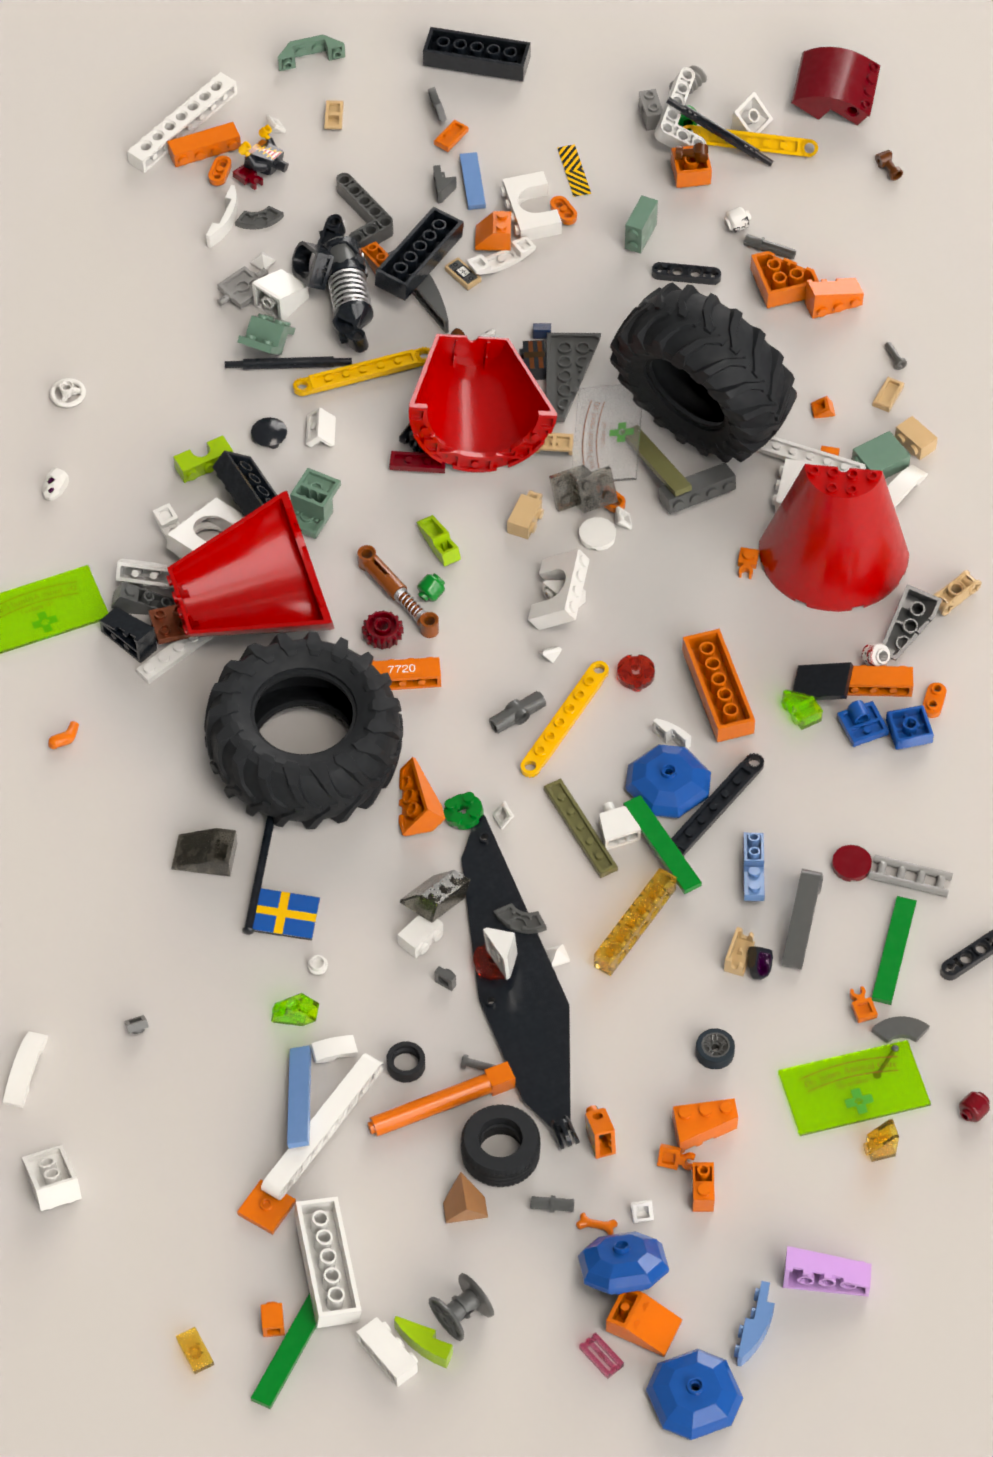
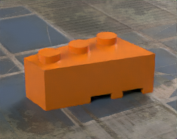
[805,278,864,319]

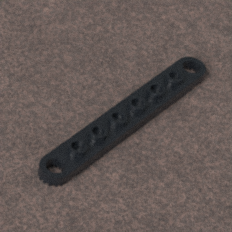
[671,753,764,856]

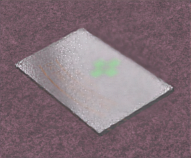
[570,384,642,485]

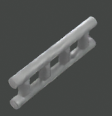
[869,855,953,897]

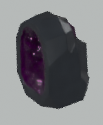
[747,946,773,980]

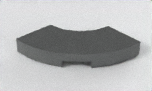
[428,87,447,122]
[235,206,284,230]
[493,903,547,934]
[871,1016,930,1044]

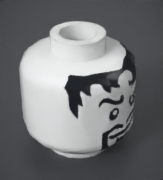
[724,207,751,233]

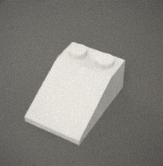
[22,1145,82,1211]

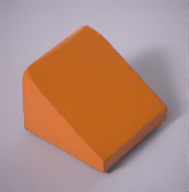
[811,396,835,418]

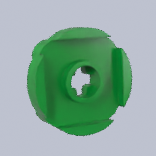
[444,792,484,830]

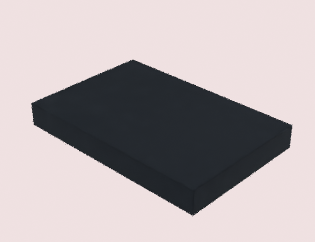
[791,662,853,702]

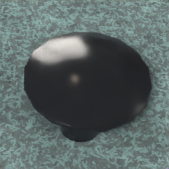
[251,417,287,449]

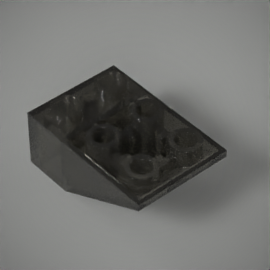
[171,828,237,876]

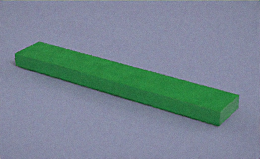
[623,795,702,894]
[872,896,917,1005]
[251,1293,316,1410]

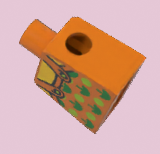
[585,1105,616,1159]

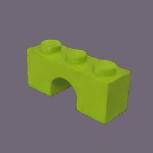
[173,435,233,483]

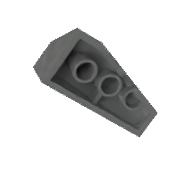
[882,584,942,661]

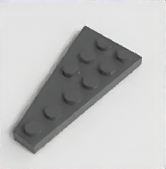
[546,333,601,422]

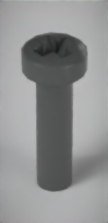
[885,342,907,370]
[461,1054,496,1070]

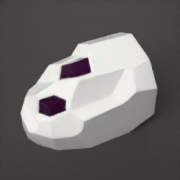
[42,468,69,501]

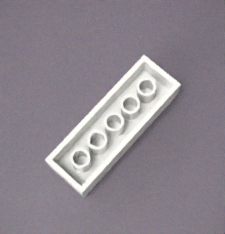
[294,1197,361,1328]

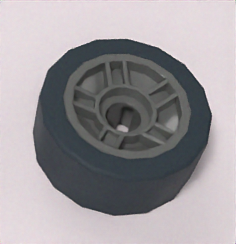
[696,1028,735,1069]

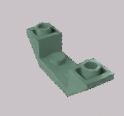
[278,34,345,71]

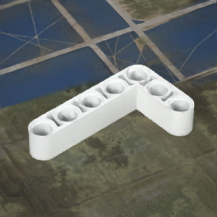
[654,67,706,148]

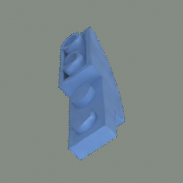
[743,832,765,901]
[734,1281,775,1367]

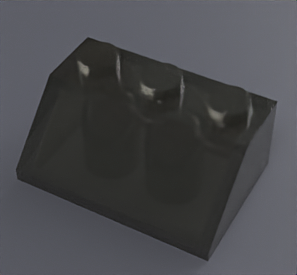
[400,870,470,923]

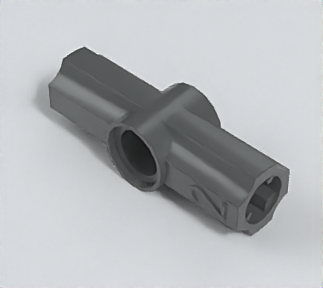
[489,691,546,734]

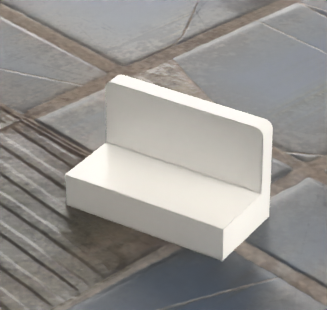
[306,407,336,447]

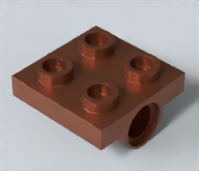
[148,605,190,645]

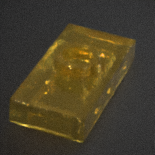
[176,1327,214,1374]

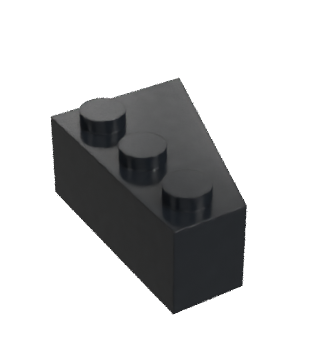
[99,607,157,663]

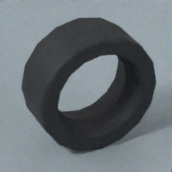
[386,1041,425,1083]

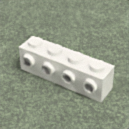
[116,559,174,589]

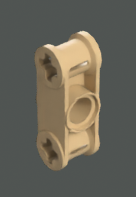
[934,570,982,616]

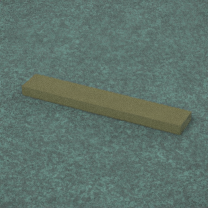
[622,426,692,497]
[544,778,618,878]

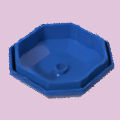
[626,744,711,818]
[578,1231,669,1295]
[646,1349,743,1440]

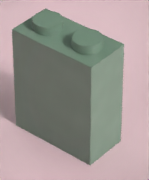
[625,195,658,254]
[851,431,911,479]

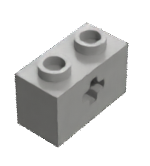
[638,89,663,131]

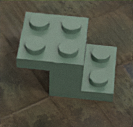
[237,313,296,355]
[290,468,341,539]

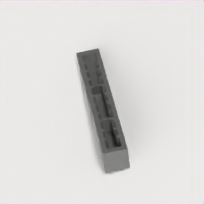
[388,250,449,333]

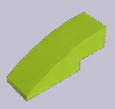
[416,515,461,567]
[394,1316,453,1369]

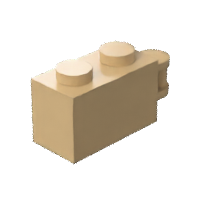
[507,490,544,539]

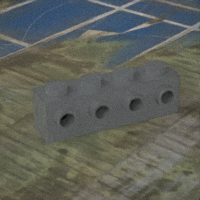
[659,462,736,514]

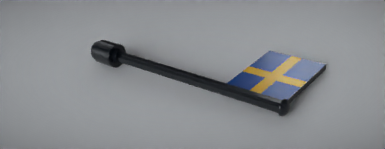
[242,816,320,940]

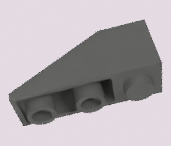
[111,581,174,615]

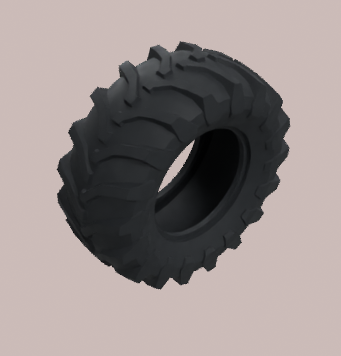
[610,282,797,463]
[204,631,403,829]

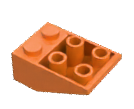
[606,1291,683,1357]

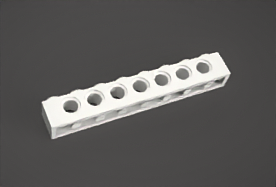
[127,72,237,173]

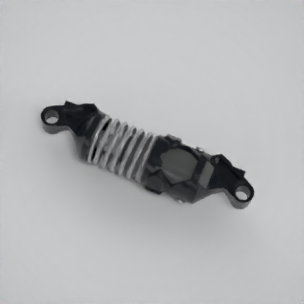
[317,214,374,353]

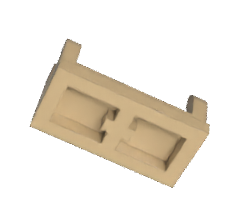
[536,433,574,455]
[724,927,755,977]

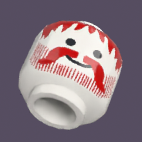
[861,643,890,666]

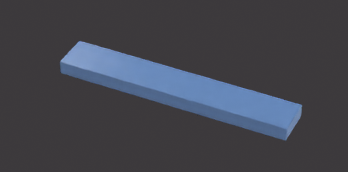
[287,1045,311,1149]

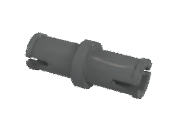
[531,1195,574,1213]

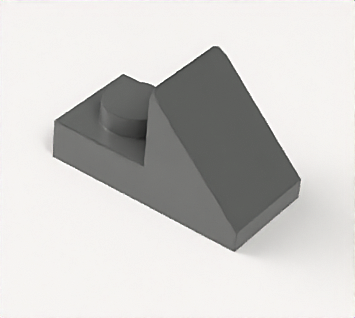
[433,165,457,204]

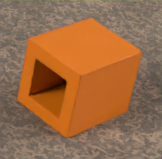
[261,1301,285,1337]

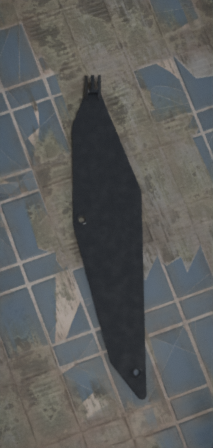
[461,814,580,1150]

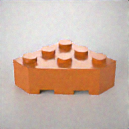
[750,251,819,308]

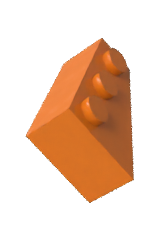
[672,1098,738,1154]

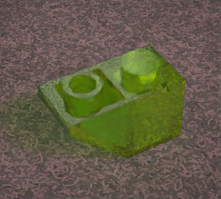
[781,690,823,730]
[271,993,319,1026]

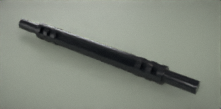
[666,97,774,166]
[225,356,352,370]

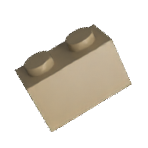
[895,416,938,460]

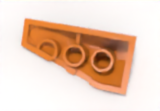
[399,757,445,836]

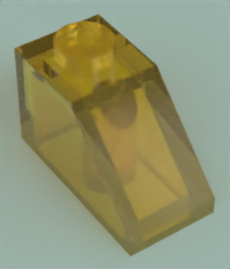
[863,1119,899,1162]

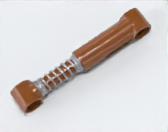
[357,545,439,638]

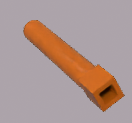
[367,1061,515,1137]

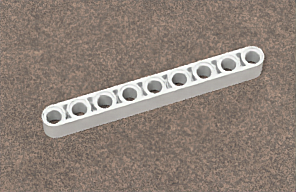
[261,1053,384,1200]

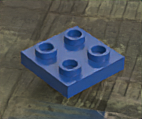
[837,700,889,747]

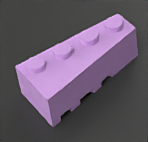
[783,1246,872,1297]

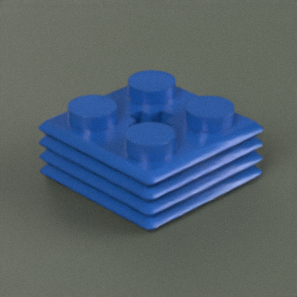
[886,705,934,750]

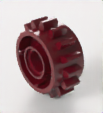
[362,610,404,650]

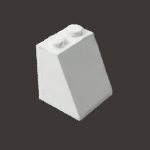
[252,269,309,321]

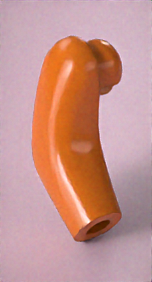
[48,721,79,749]

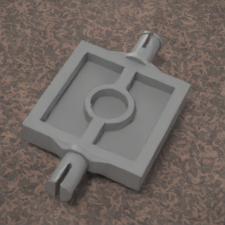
[217,266,268,309]

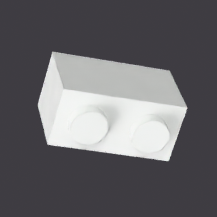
[397,909,443,959]

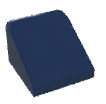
[533,323,551,339]

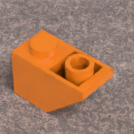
[692,1162,715,1212]

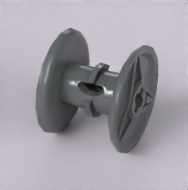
[429,1273,494,1341]

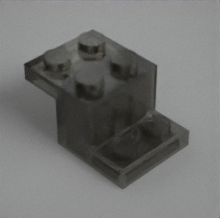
[549,465,618,513]

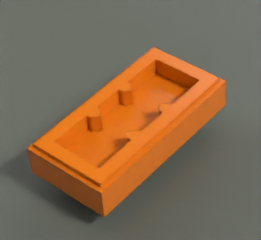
[434,120,469,152]

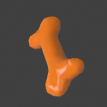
[576,1212,618,1235]

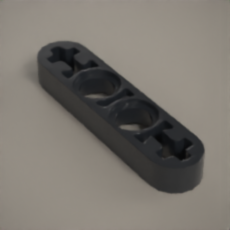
[652,262,721,285]
[940,930,993,981]

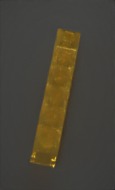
[594,868,677,976]

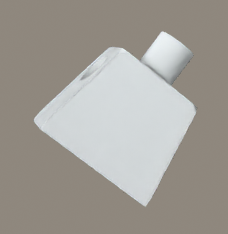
[599,802,641,850]

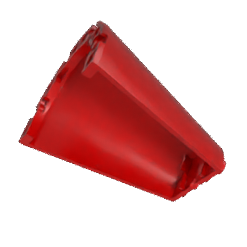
[408,334,557,472]
[759,464,910,612]
[166,491,335,637]

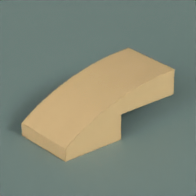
[325,100,344,129]

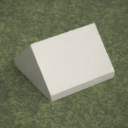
[731,92,773,133]
[483,928,518,979]

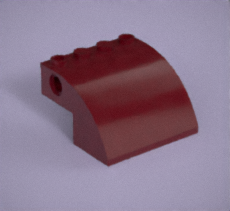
[791,47,880,125]

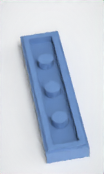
[460,152,486,210]

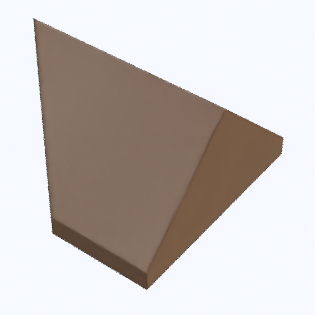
[443,1172,488,1223]

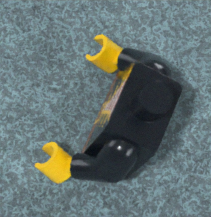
[238,125,289,175]

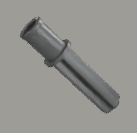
[744,234,796,259]

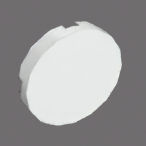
[579,517,616,551]

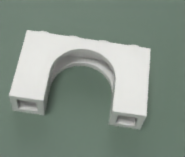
[500,171,562,240]
[167,497,245,558]
[528,549,590,630]

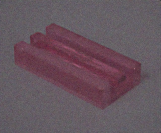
[579,1332,624,1379]

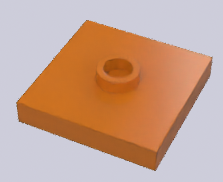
[237,1179,296,1235]

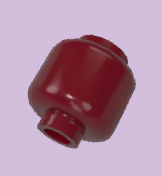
[959,1091,990,1122]

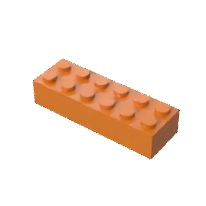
[682,628,755,742]

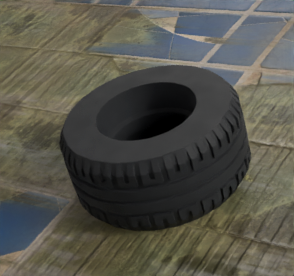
[461,1104,541,1187]

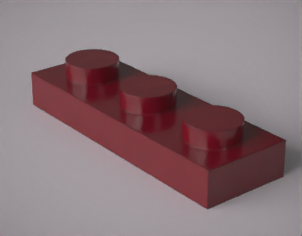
[389,451,446,473]

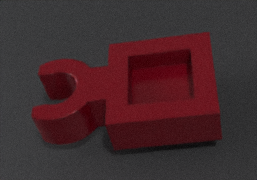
[233,165,263,190]

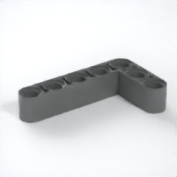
[336,173,394,253]
[782,868,823,970]

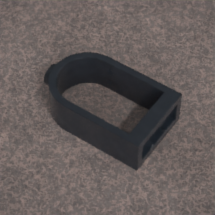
[291,241,334,290]

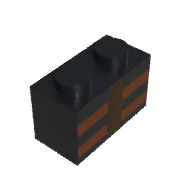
[519,340,546,380]

